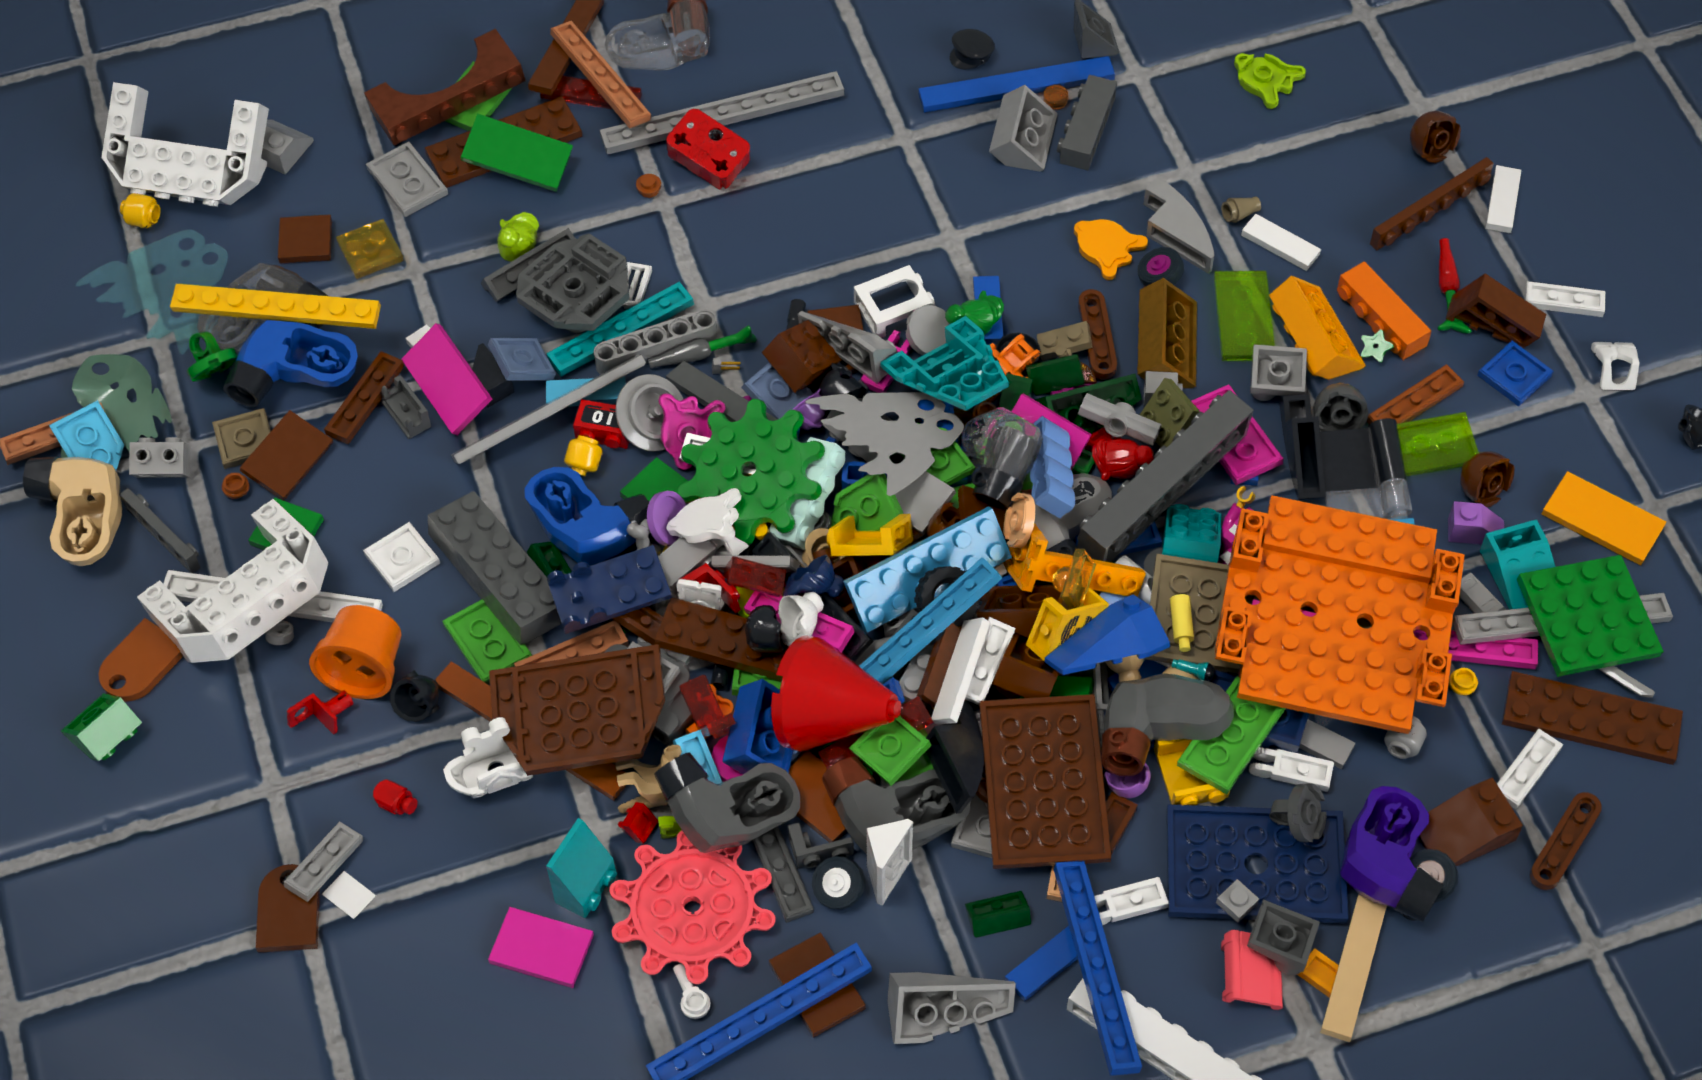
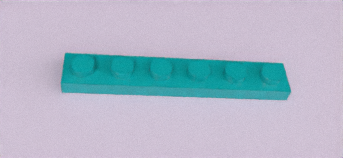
[546,282,694,377]

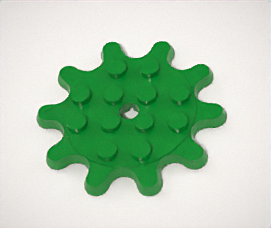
[677,399,825,546]

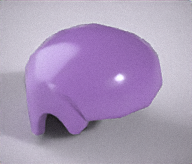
[1104,762,1151,799]

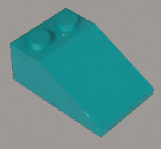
[546,818,617,918]

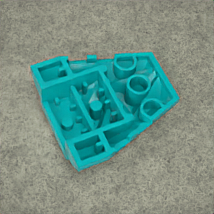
[880,316,1009,411]

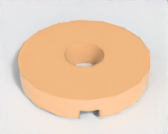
[1003,493,1035,549]

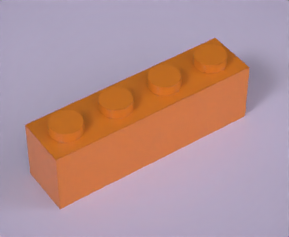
[1337,261,1432,360]

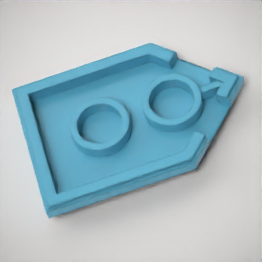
[49,400,124,471]

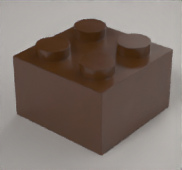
[762,320,841,393]

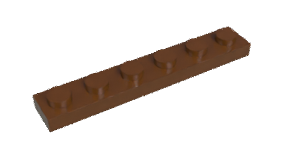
[1370,157,1494,251]

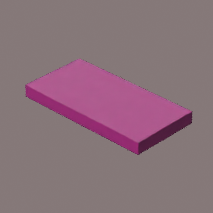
[401,323,492,435]
[1191,384,1283,485]

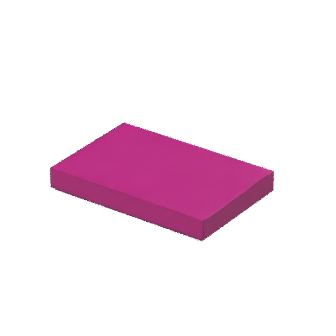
[996,393,1092,470]
[488,907,594,988]

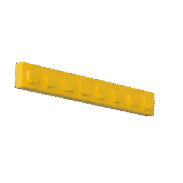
[170,284,381,329]

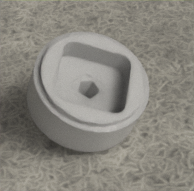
[265,620,294,645]

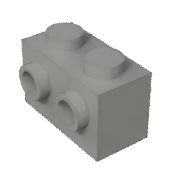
[129,437,191,478]

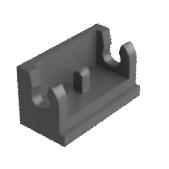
[381,375,431,440]

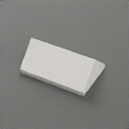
[867,819,913,905]

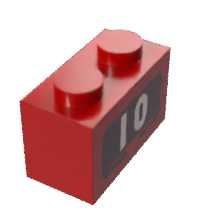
[573,399,629,449]

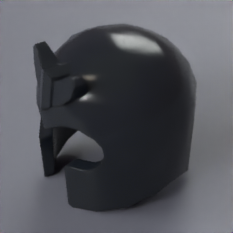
[818,363,869,398]

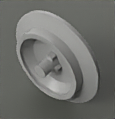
[616,374,683,451]

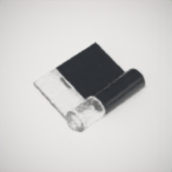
[1320,418,1412,520]

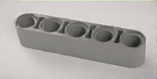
[594,309,717,374]

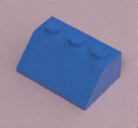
[722,679,793,774]

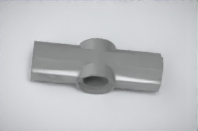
[1078,393,1162,446]

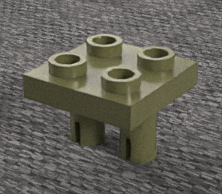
[1140,378,1200,448]

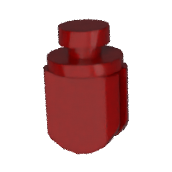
[373,779,418,815]

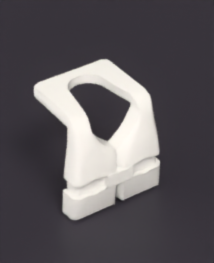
[1591,342,1640,390]
[676,579,722,610]

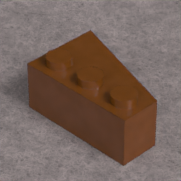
[1446,273,1547,348]

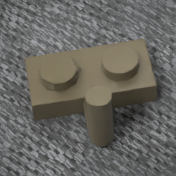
[1037,321,1093,361]

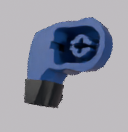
[223,320,358,407]
[525,467,651,566]

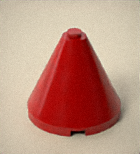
[771,635,901,751]

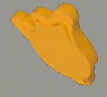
[1074,219,1148,280]

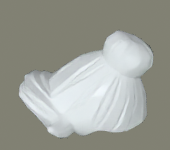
[778,592,824,646]

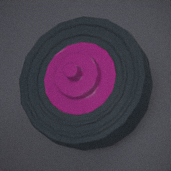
[1138,247,1184,287]

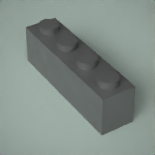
[1057,75,1117,171]

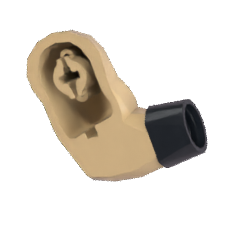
[23,456,122,566]

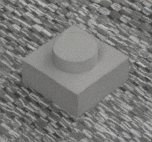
[1216,879,1259,922]

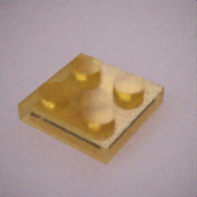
[336,219,404,279]

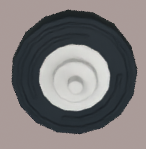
[812,856,865,910]

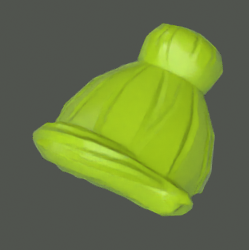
[497,212,539,262]

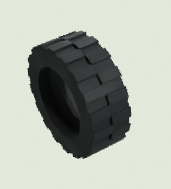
[914,566,980,627]

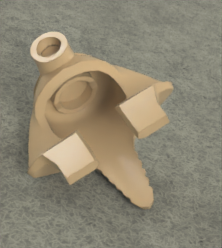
[616,745,682,814]

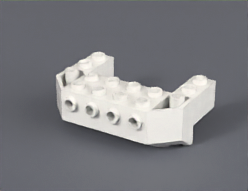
[102,82,269,207]
[137,499,328,663]

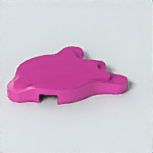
[658,393,726,470]

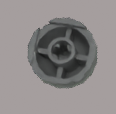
[1313,383,1369,432]

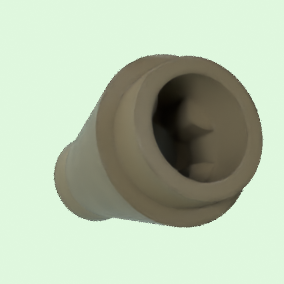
[1221,196,1261,223]

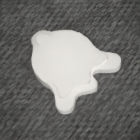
[666,488,741,543]

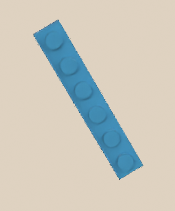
[859,557,1002,684]

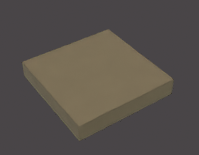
[212,408,271,469]

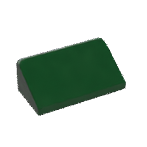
[1026,354,1085,396]
[526,542,572,577]
[965,891,1031,937]

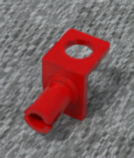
[287,690,354,735]

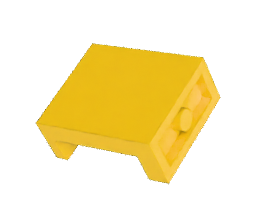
[827,514,913,556]

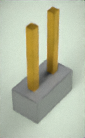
[712,358,741,374]

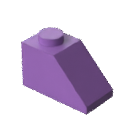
[1448,501,1504,545]

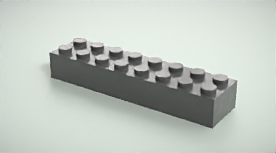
[1077,390,1254,563]

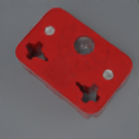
[667,109,750,190]

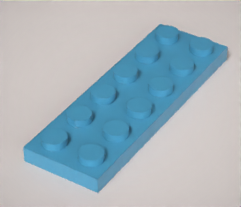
[843,507,1012,633]

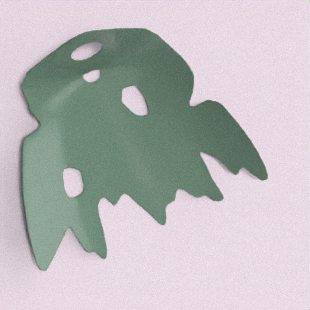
[61,354,172,458]

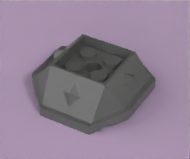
[516,233,630,334]

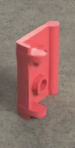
[1221,930,1283,1010]

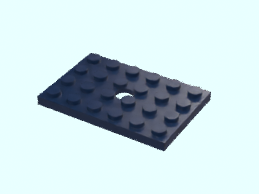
[1166,804,1349,924]

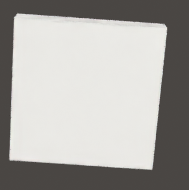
[363,522,440,592]

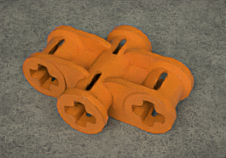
[983,334,1041,403]

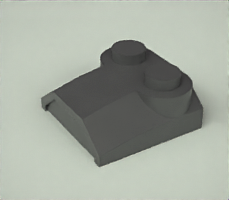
[1247,899,1320,975]

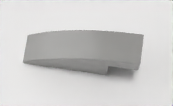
[1143,176,1214,274]

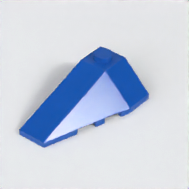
[1045,594,1170,675]

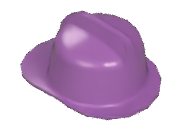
[792,389,828,430]

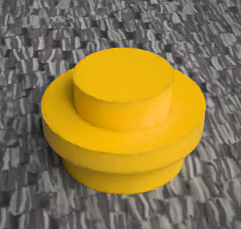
[1449,668,1478,695]

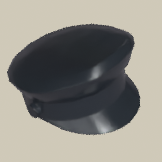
[950,29,995,69]

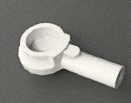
[673,964,711,1019]

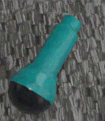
[1172,659,1215,681]

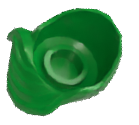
[945,291,1004,335]

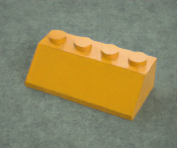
[1269,275,1366,380]

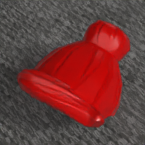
[1092,438,1154,481]

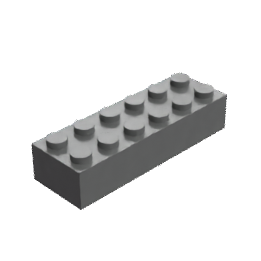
[428,491,562,645]

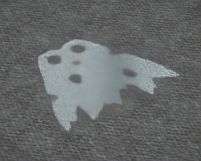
[75,230,228,354]

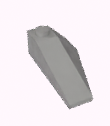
[798,311,897,384]
[887,972,1016,1044]

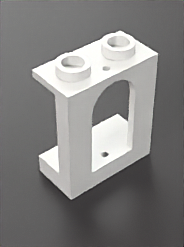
[854,265,935,338]

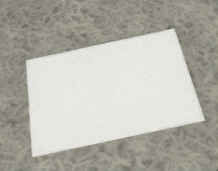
[322,871,376,919]

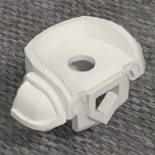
[443,717,533,798]

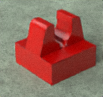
[618,802,658,844]

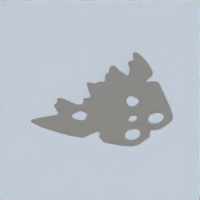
[805,392,964,496]

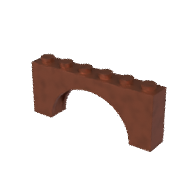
[364,28,526,145]

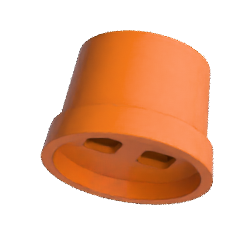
[309,605,402,699]

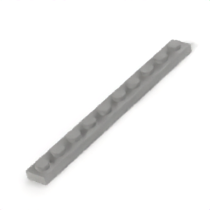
[600,71,844,155]

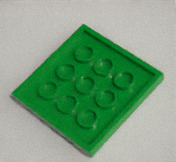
[1517,555,1664,677]

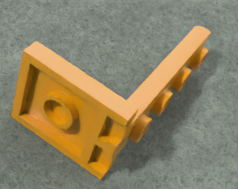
[1003,523,1146,597]

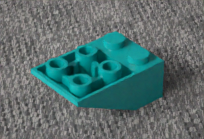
[1161,504,1221,563]
[1480,519,1556,610]

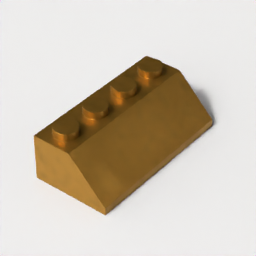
[1137,278,1197,389]

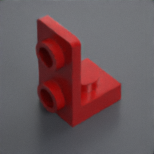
[680,563,741,613]

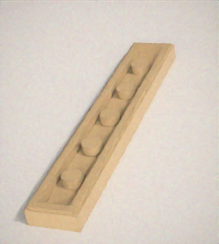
[1320,894,1387,1042]

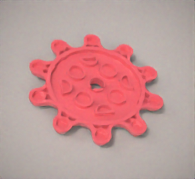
[609,830,775,985]

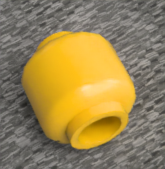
[120,193,161,229]
[564,435,603,477]

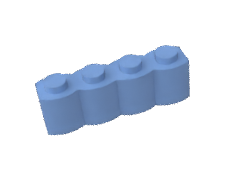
[1027,416,1075,518]

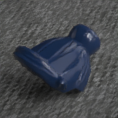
[783,554,845,598]

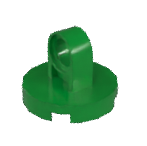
[186,331,238,382]

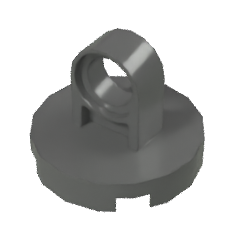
[1269,784,1327,842]

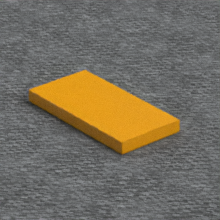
[1542,471,1666,566]

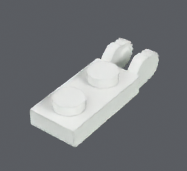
[1249,747,1334,792]
[1094,877,1169,925]

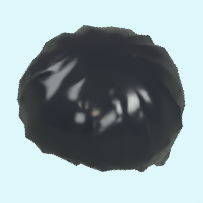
[745,605,786,653]

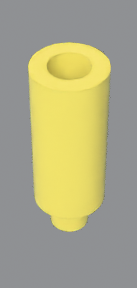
[1170,594,1194,652]

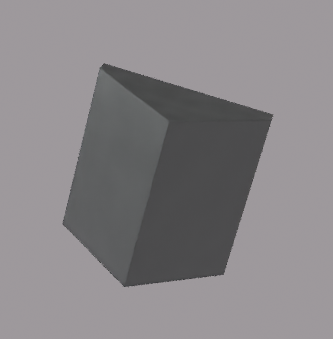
[1073,0,1119,58]

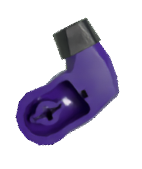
[1340,786,1444,922]

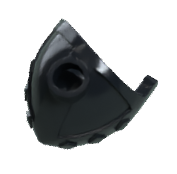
[1678,404,1702,449]
[390,670,440,722]

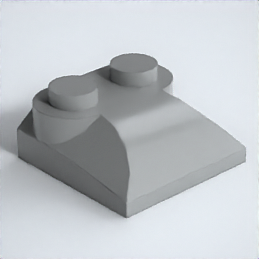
[1250,344,1307,401]

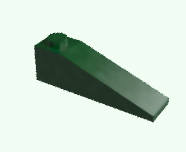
[1034,373,1142,434]

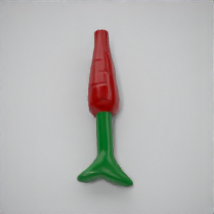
[1438,238,1471,334]

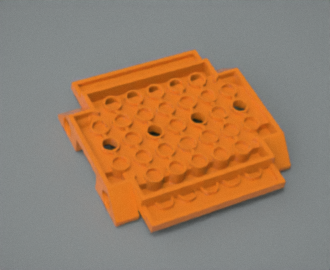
[1215,495,1465,734]

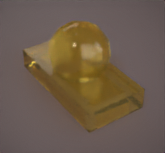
[1052,549,1096,609]

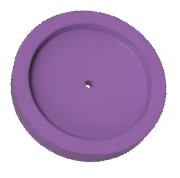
[647,491,686,546]

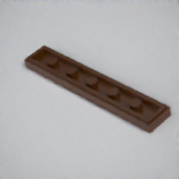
[528,0,604,95]

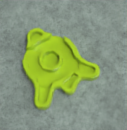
[1234,53,1306,109]

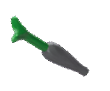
[648,325,757,369]

